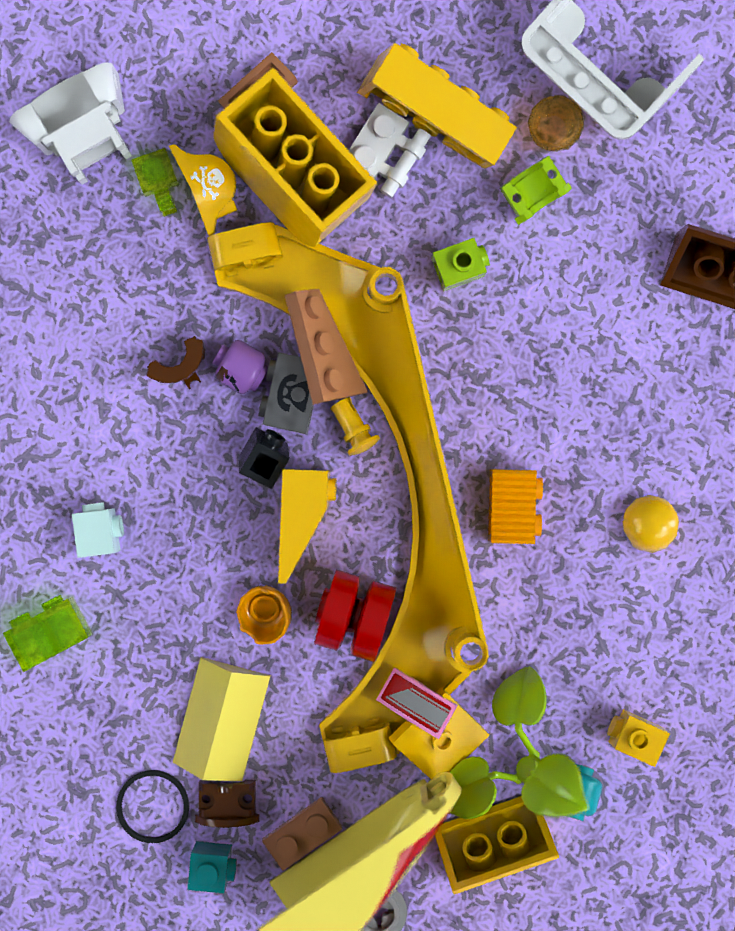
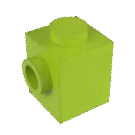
[431,238,490,292]

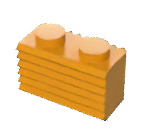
[488,469,543,544]

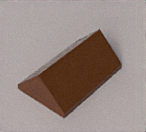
[660,224,735,309]

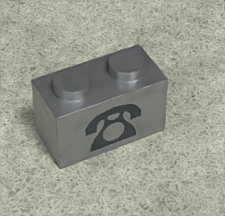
[258,352,314,435]

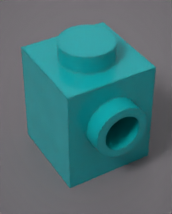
[187,841,237,894]

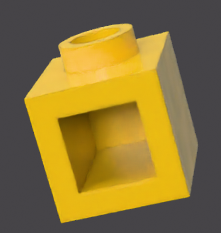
[607,709,670,767]

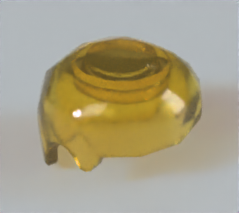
[528,95,584,152]

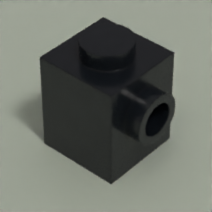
[238,427,290,489]

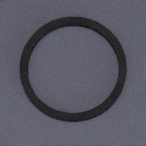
[116,770,189,843]

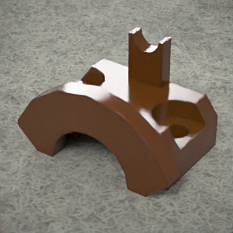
[146,336,205,390]
[195,780,260,828]

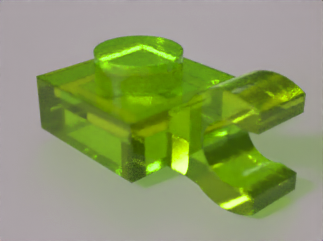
[131,148,179,217]

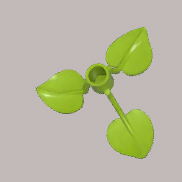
[449,666,588,819]

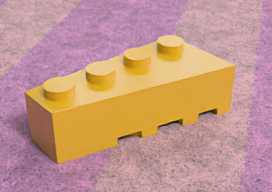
[357,43,517,169]

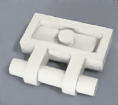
[349,103,431,198]

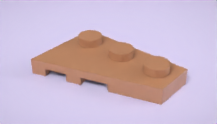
[285,289,368,405]

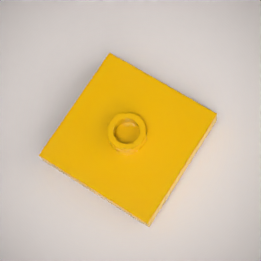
[388,687,490,780]

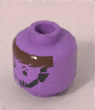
[212,340,268,394]

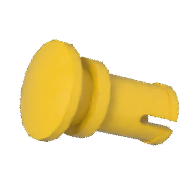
[330,397,380,456]

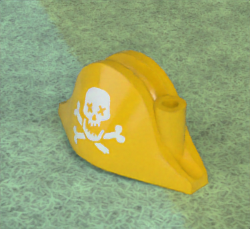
[169,144,237,236]

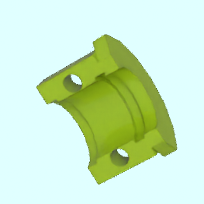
[499,156,572,225]

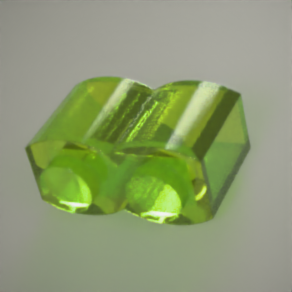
[2,594,93,672]

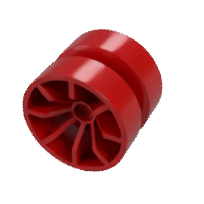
[314,569,396,662]

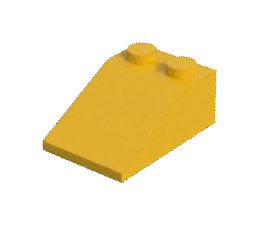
[278,469,337,584]

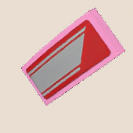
[376,668,458,739]

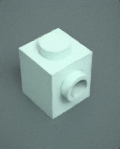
[72,502,124,558]

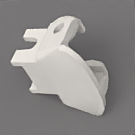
[9,63,132,185]

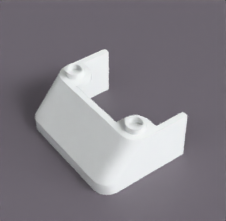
[522,0,704,140]

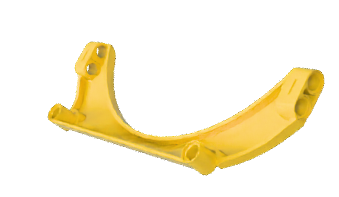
[207,222,489,773]

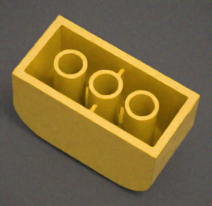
[213,68,378,247]

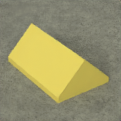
[173,657,271,781]

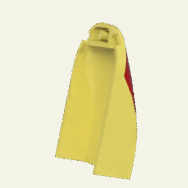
[258,772,461,931]

